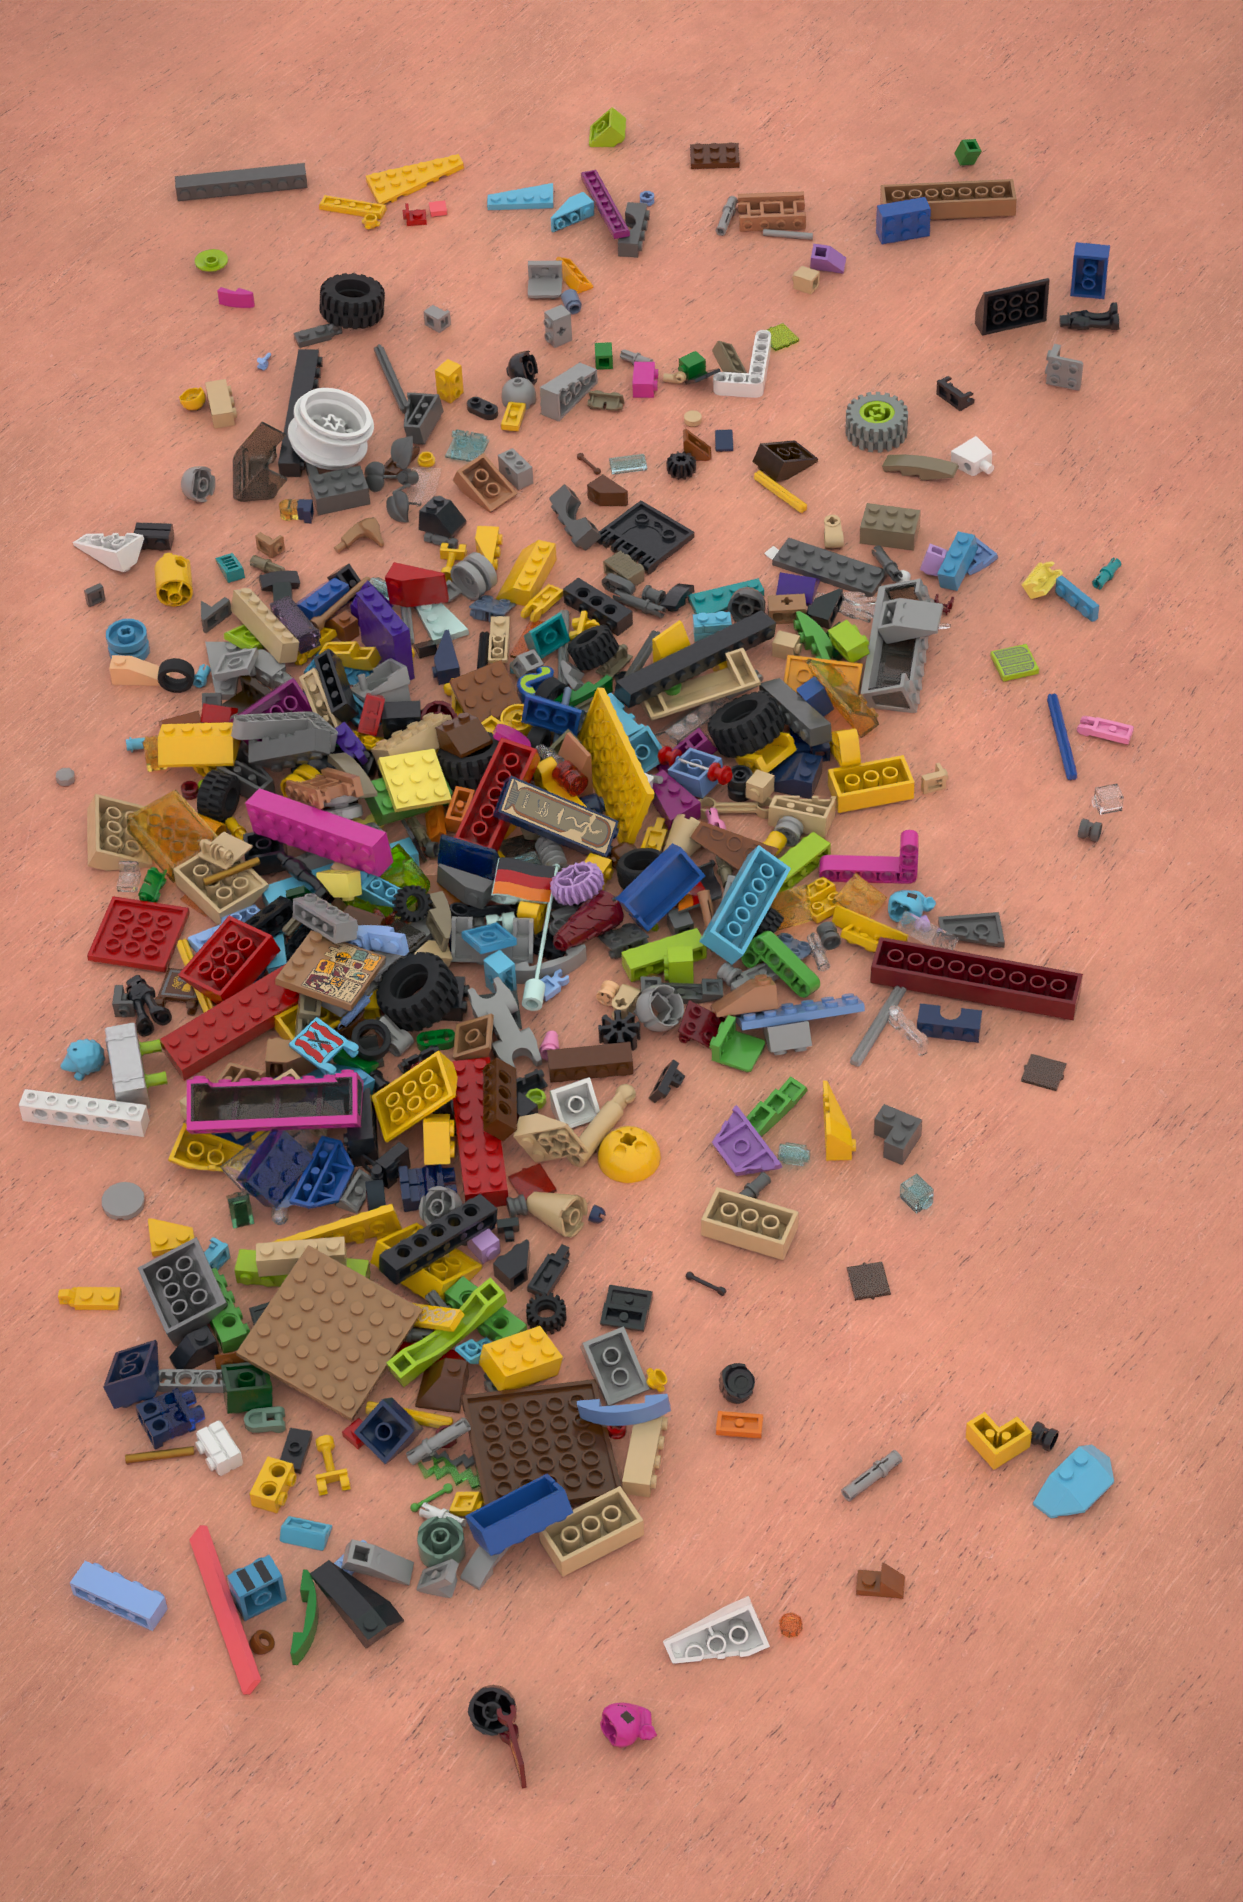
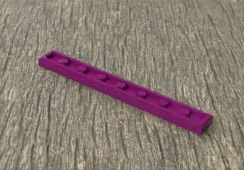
[581,170,630,239]

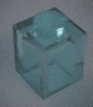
[900,1174,934,1214]

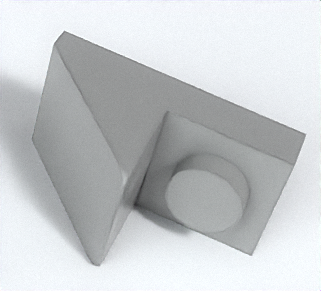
[416,1559,459,1598]

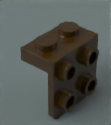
[222,675,271,714]

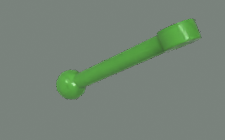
[410,1483,453,1512]

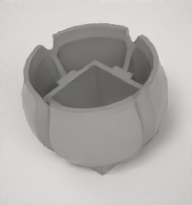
[633,984,684,1032]

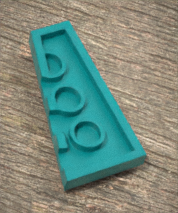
[688,578,764,614]

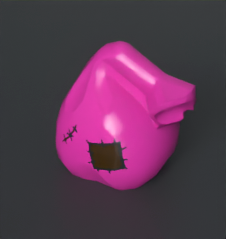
[600,1702,657,1748]

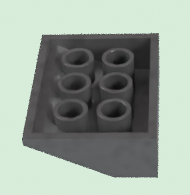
[138,1237,228,1347]

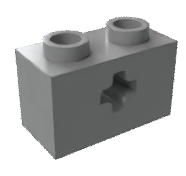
[543,304,572,348]
[498,448,533,490]

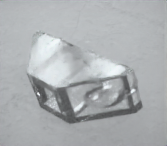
[896,910,959,950]

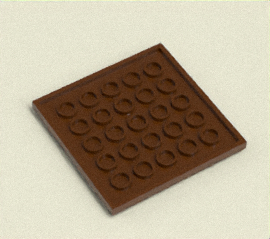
[461,1379,622,1506]

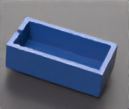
[615,843,705,932]
[465,1474,573,1556]

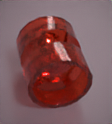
[552,760,589,797]

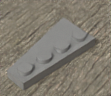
[205,642,242,700]

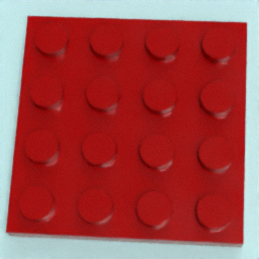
[87,896,190,973]

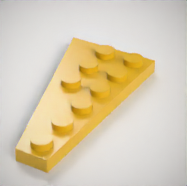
[366,154,464,205]

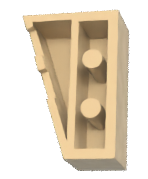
[768,795,837,838]

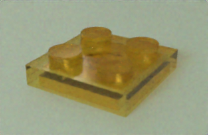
[832,873,887,918]

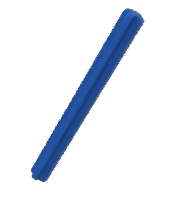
[1047,693,1077,780]

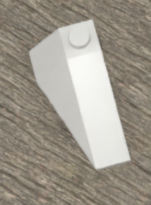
[663,1596,770,1664]

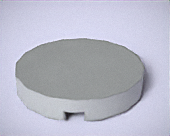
[102,1182,145,1220]

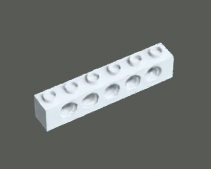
[19,1089,150,1137]

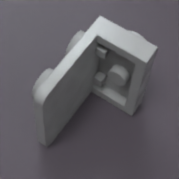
[528,261,563,299]
[1045,344,1083,390]

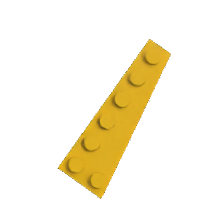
[273,1204,403,1245]

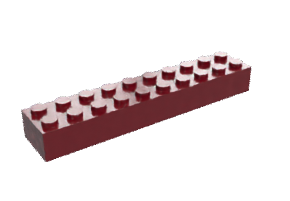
[870,937,1083,1021]

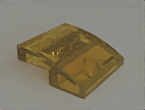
[769,884,813,931]

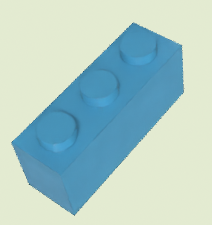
[937,531,978,591]

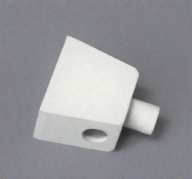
[951,436,994,476]

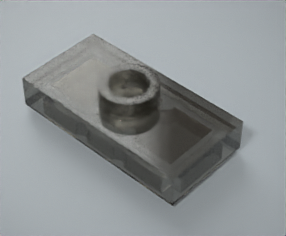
[499,835,536,858]

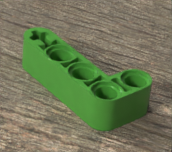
[741,931,820,998]

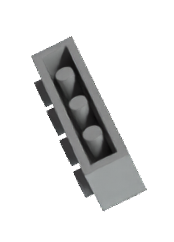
[293,893,358,944]

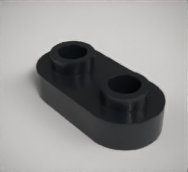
[467,397,498,420]

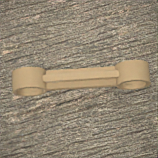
[699,797,772,819]

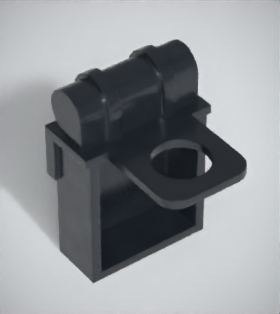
[361,1142,411,1189]

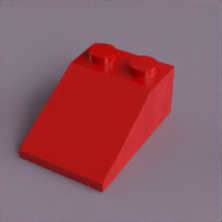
[385,562,449,607]

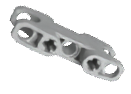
[467,977,542,1076]

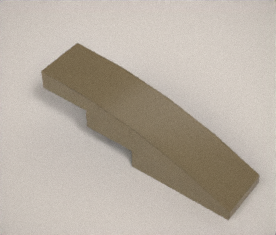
[882,454,959,480]
[328,753,377,799]

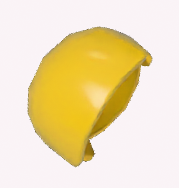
[179,387,206,411]

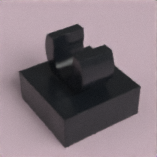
[497,1217,519,1242]

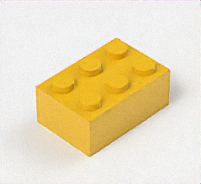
[479,1326,563,1391]

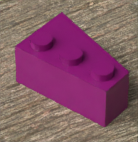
[652,770,701,833]

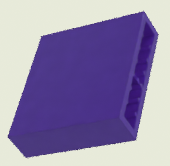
[356,586,415,680]

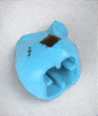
[888,890,936,925]

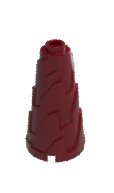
[553,890,624,951]

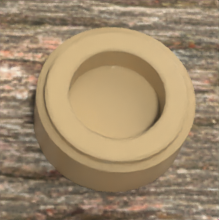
[684,410,702,427]

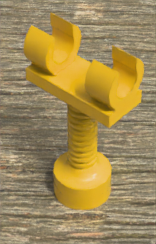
[440,543,467,582]
[315,1435,351,1496]

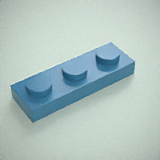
[1055,575,1099,622]

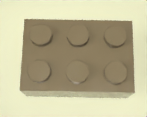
[860,503,921,551]

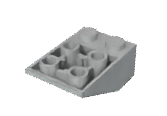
[877,598,943,644]

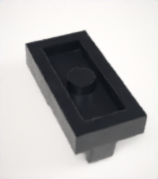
[649,1059,685,1103]

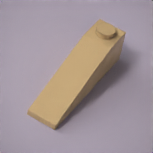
[299,668,342,729]

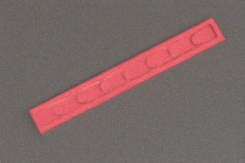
[189,1525,261,1695]

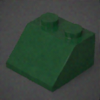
[221,1362,272,1414]

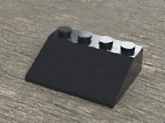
[975,278,1050,336]

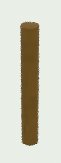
[202,857,260,886]
[125,1446,195,1464]

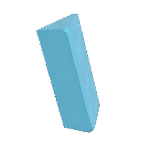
[280,1516,332,1551]

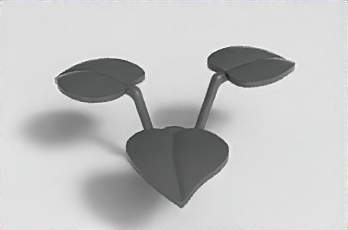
[364,436,419,523]

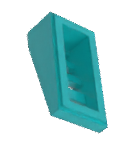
[215,553,245,583]

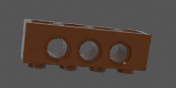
[483,1057,517,1141]

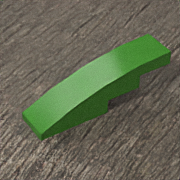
[746,1076,808,1137]

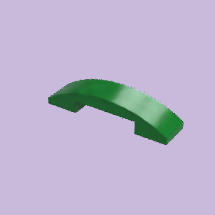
[290,1569,319,1665]

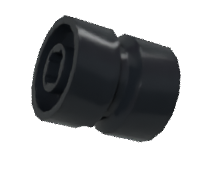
[727,765,752,802]

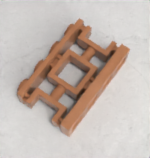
[738,191,806,232]
[285,767,364,809]

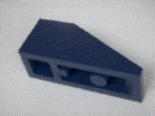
[431,629,460,685]

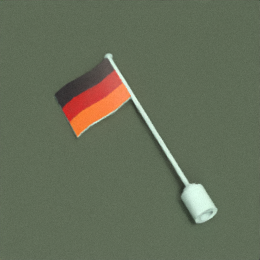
[491,857,560,1011]

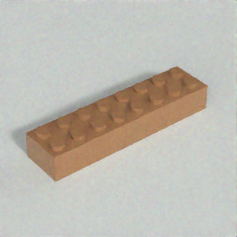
[880,179,1017,220]

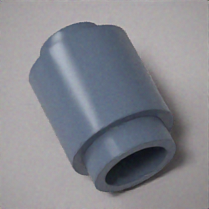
[561,289,582,314]

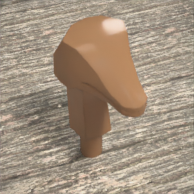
[334,517,384,553]

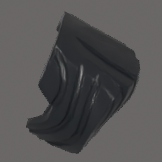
[719,1363,755,1404]

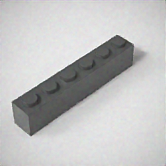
[758,678,832,747]

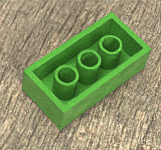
[365,777,453,826]

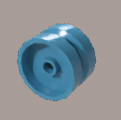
[106,618,150,660]

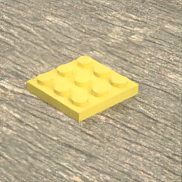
[378,749,452,812]

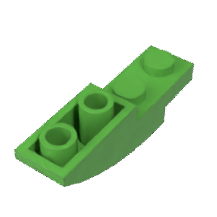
[793,611,833,660]

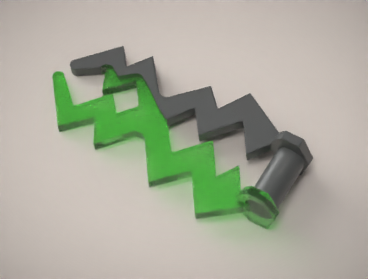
[418,1451,480,1490]

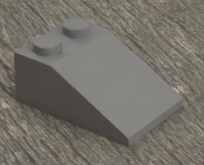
[580,1326,650,1406]

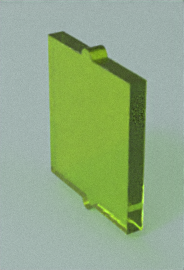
[767,323,799,351]

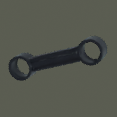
[450,902,519,918]

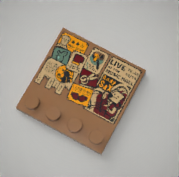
[275,930,386,1011]

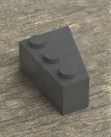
[404,392,444,444]

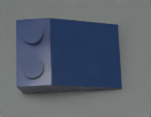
[768,752,823,799]
[103,1340,159,1409]

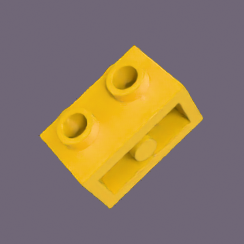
[435,359,464,403]

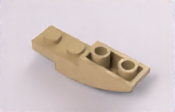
[488,616,510,663]

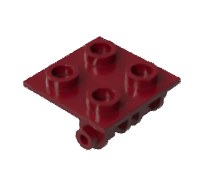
[678,1000,725,1048]

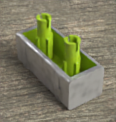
[105,1023,168,1109]

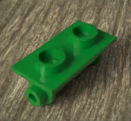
[138,867,167,903]

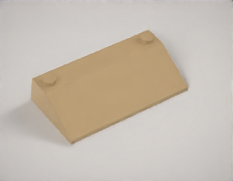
[641,648,761,721]

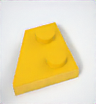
[148,1218,194,1257]

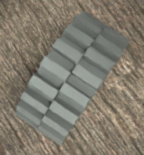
[845,392,908,453]

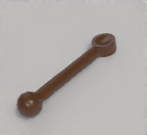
[577,453,601,475]

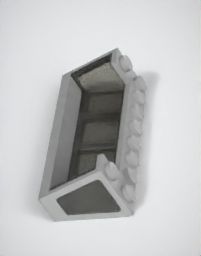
[860,578,934,713]

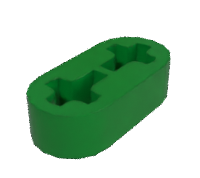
[416,1029,455,1051]

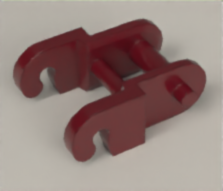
[934,594,954,615]

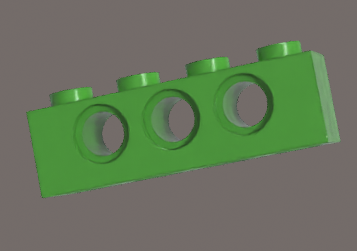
[209,1268,250,1353]
[445,1276,527,1341]

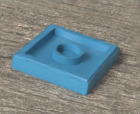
[461,922,517,954]

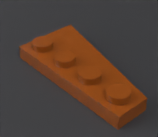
[690,821,779,870]

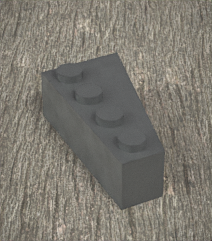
[248,728,330,772]

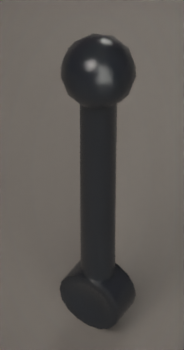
[685,1272,727,1296]

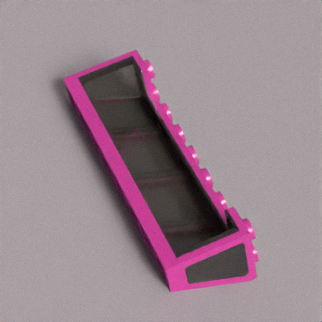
[187,1069,363,1134]

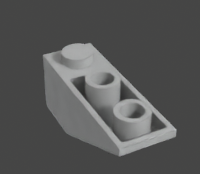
[341,1539,414,1586]

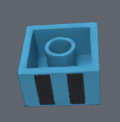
[227,1554,287,1621]

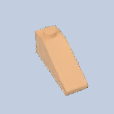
[109,655,171,686]

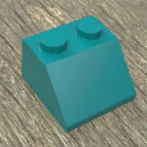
[524,612,570,659]

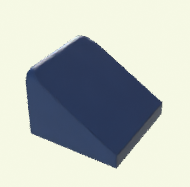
[715,429,733,452]

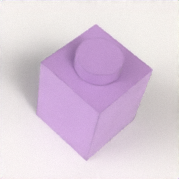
[920,544,947,576]
[467,1229,501,1264]

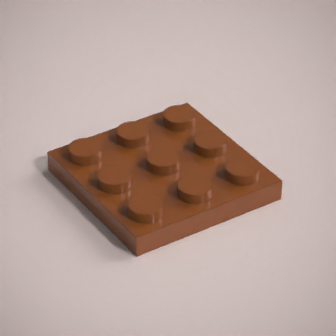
[449,660,522,722]

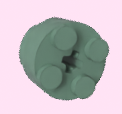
[417,1516,466,1568]

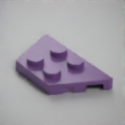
[712,1105,782,1176]

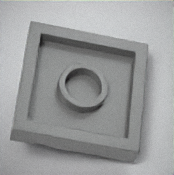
[213,648,259,681]

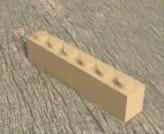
[230,588,300,663]

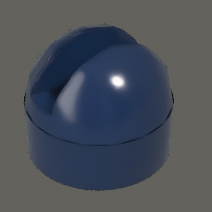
[588,1204,606,1224]

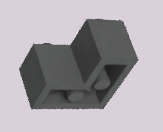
[874,1104,922,1165]

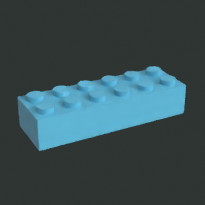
[699,845,791,965]

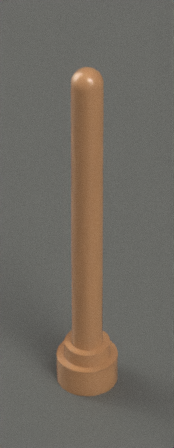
[308,577,371,633]

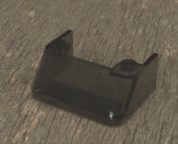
[233,422,287,502]

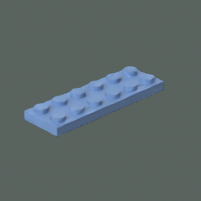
[735,993,865,1031]

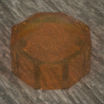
[779,1612,803,1638]

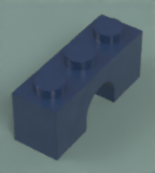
[916,1003,982,1043]

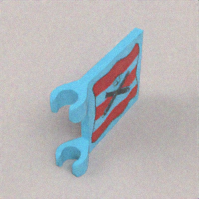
[289,1017,359,1075]

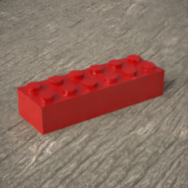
[453,737,541,861]

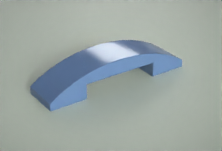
[577,1394,671,1426]

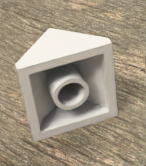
[550,1077,600,1128]

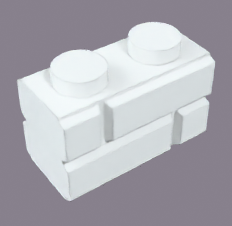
[195,1420,243,1476]

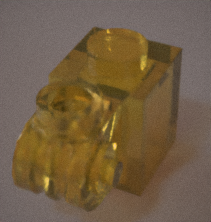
[143,735,167,772]

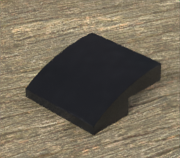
[600,1285,653,1332]

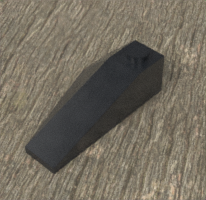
[310,1560,404,1649]

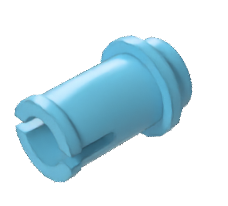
[193,664,211,688]
[126,737,150,752]

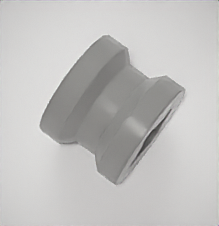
[717,962,742,987]

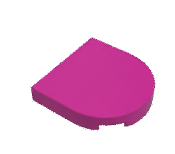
[493,724,531,747]

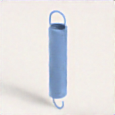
[338,993,373,1030]

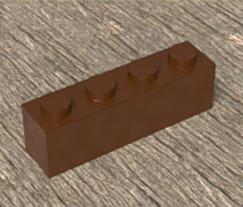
[547,1042,633,1083]

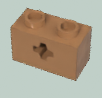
[768,594,807,624]

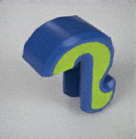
[517,666,554,704]

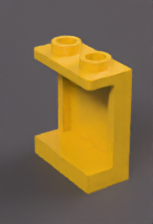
[735,732,797,774]

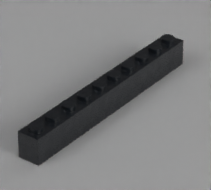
[278,349,323,477]
[615,610,776,708]

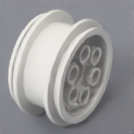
[288,388,374,470]

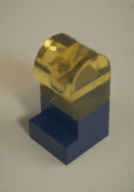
[279,499,314,524]

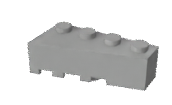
[540,363,598,422]

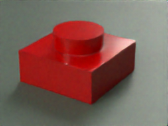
[342,1418,364,1449]

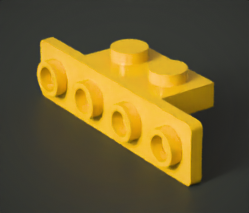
[832,905,908,952]

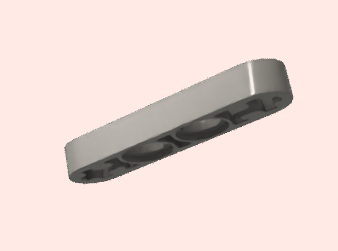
[157,1369,223,1393]

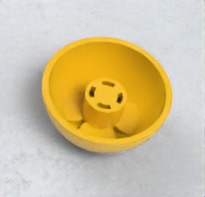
[597,1126,661,1183]

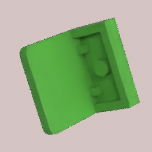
[709,1015,765,1072]

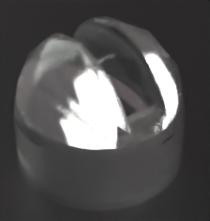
[271,1207,289,1225]

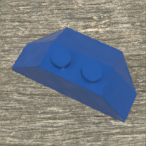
[289,1135,355,1209]

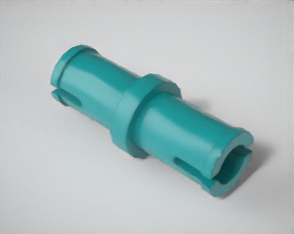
[1092,557,1122,590]

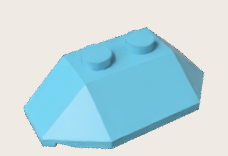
[1033,1444,1114,1518]

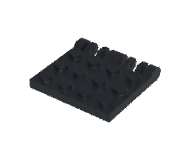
[596,500,695,574]

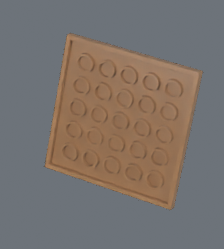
[236,1245,423,1422]

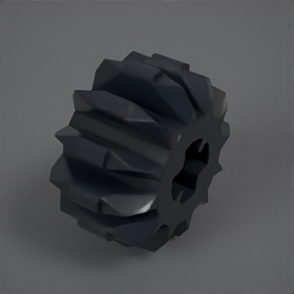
[666,451,696,480]

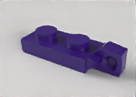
[335,722,368,765]

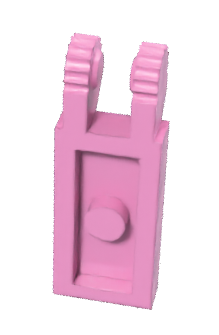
[1076,716,1134,745]

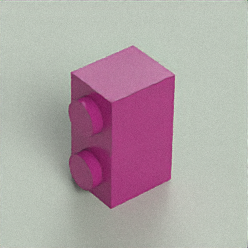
[632,362,659,398]

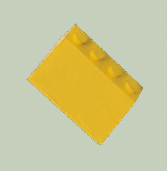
[372,1050,458,1143]
[370,1222,483,1302]

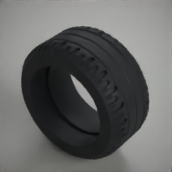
[616,848,663,889]

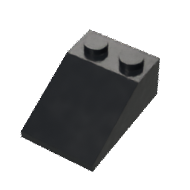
[343,1088,379,1167]

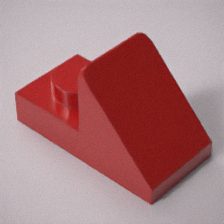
[200,703,238,723]

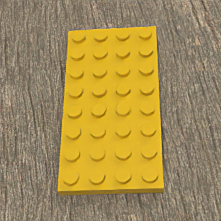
[577,688,654,844]

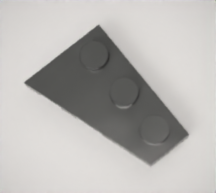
[938,912,1005,948]

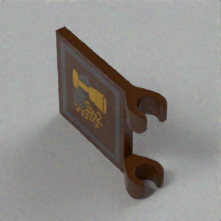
[155,968,199,1015]

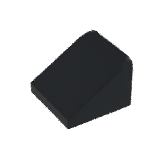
[414,640,437,658]

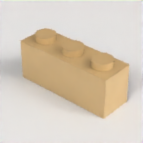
[205,379,237,429]

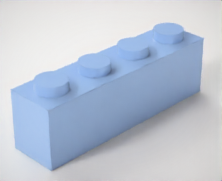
[70,1561,168,1631]

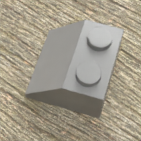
[762,1020,812,1055]

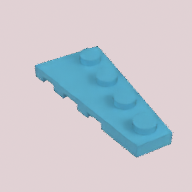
[487,183,553,210]

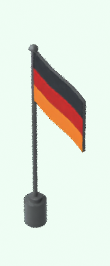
[549,860,722,923]

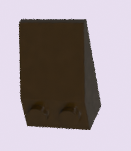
[752,440,819,481]

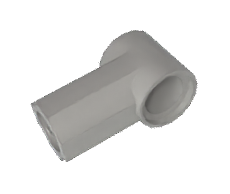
[375,1014,414,1057]

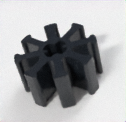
[598,1010,641,1051]

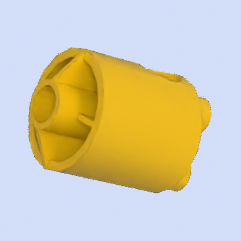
[154,553,193,607]

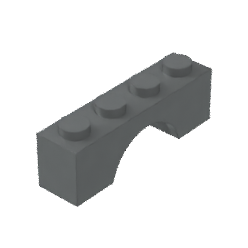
[618,202,650,258]
[549,484,602,551]

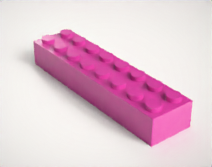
[245,788,393,877]

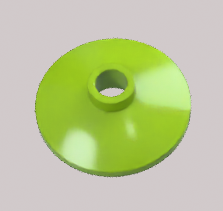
[195,249,228,272]

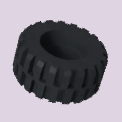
[319,273,385,329]
[708,692,785,758]
[437,732,499,792]
[376,952,458,1032]

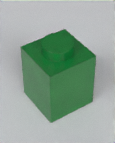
[954,139,982,166]
[595,342,613,370]
[678,351,706,380]

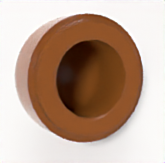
[250,1630,275,1655]

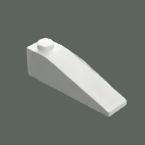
[72,533,144,572]

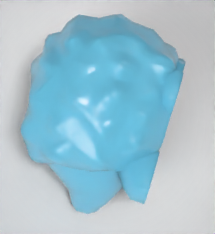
[60,1039,105,1081]

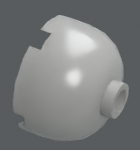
[501,377,536,410]
[181,466,215,502]
[419,1186,463,1226]

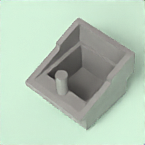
[351,658,411,718]

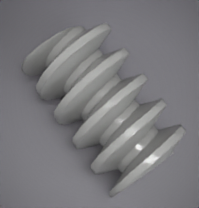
[535,836,569,872]

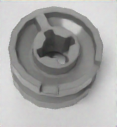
[773,816,804,847]

